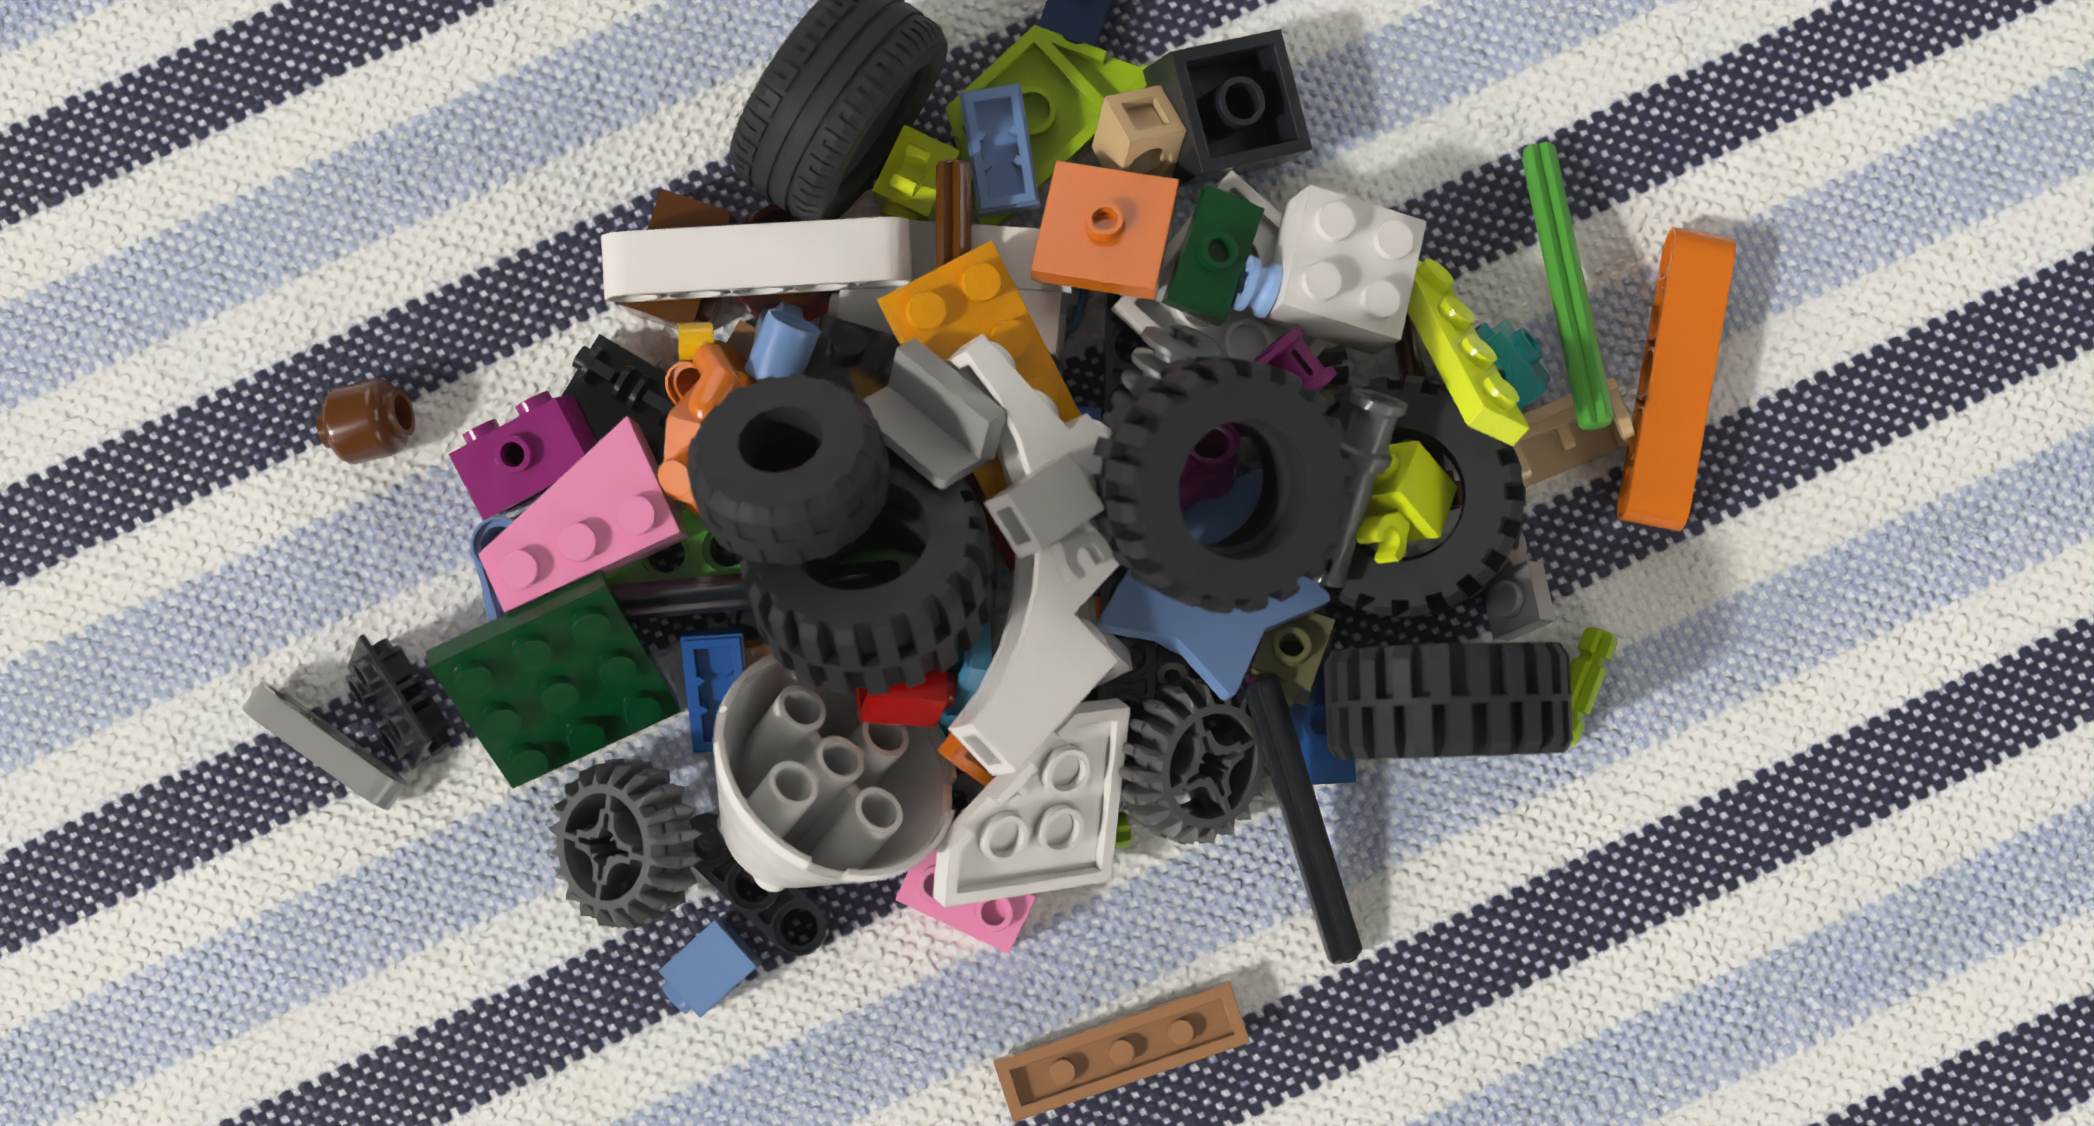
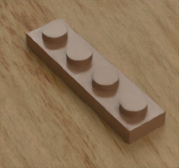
[994,980,1250,1123]

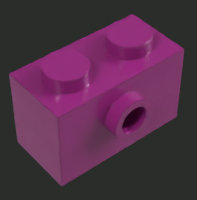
[448,391,598,521]

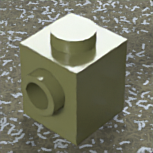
[1250,612,1335,707]

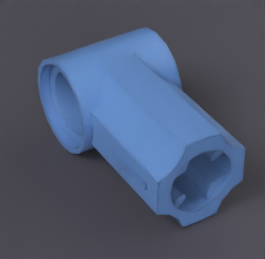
[744,301,821,380]

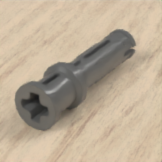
[1310,389,1408,588]

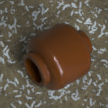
[316,378,415,464]

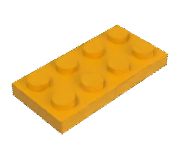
[877,240,1081,525]

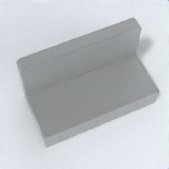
[863,338,1007,489]

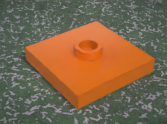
[1030,160,1179,300]

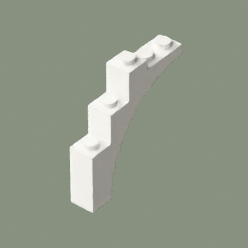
[945,334,1120,776]

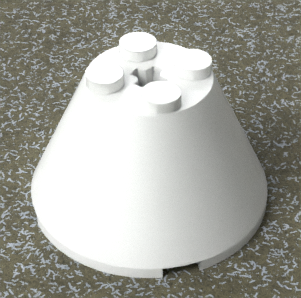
[713,654,957,892]

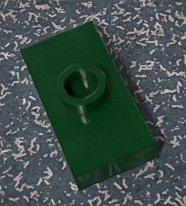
[1161,184,1265,327]

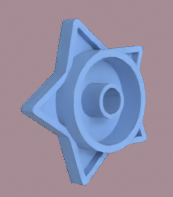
[1095,469,1330,701]

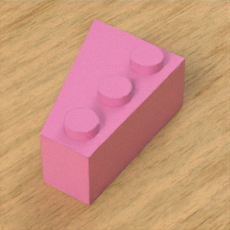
[478,416,690,613]

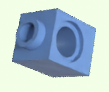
[658,916,763,1018]

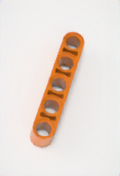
[1617,227,1736,531]

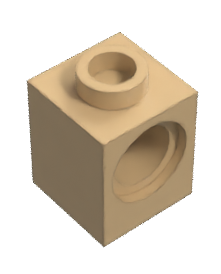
[1092,85,1186,178]

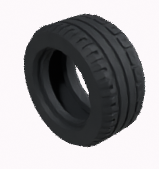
[729,0,948,221]

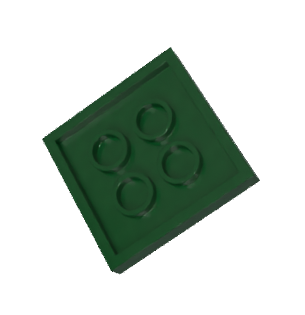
[426,571,681,789]

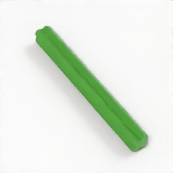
[1522,142,1614,431]

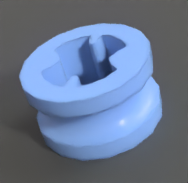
[1231,255,1283,319]

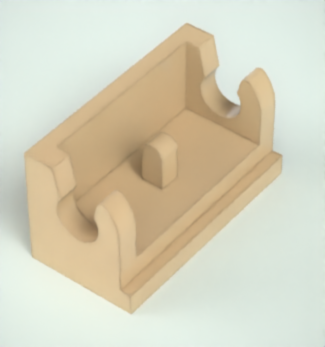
[1513,377,1635,487]

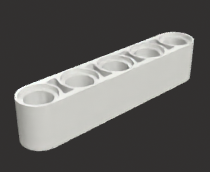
[601,217,913,302]

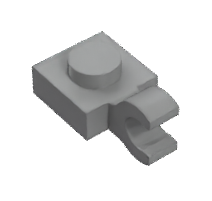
[1483,532,1556,641]

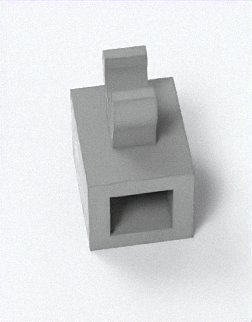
[984,452,1112,583]

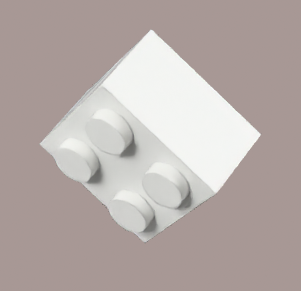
[1259,184,1427,355]

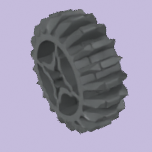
[1119,676,1270,845]
[549,758,703,929]

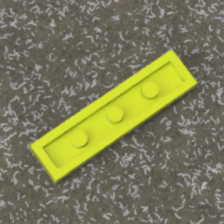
[1407,258,1530,446]

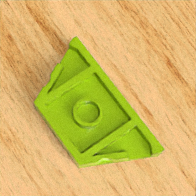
[945,25,1148,226]

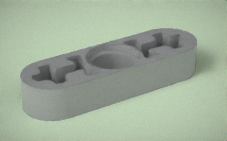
[242,681,408,810]

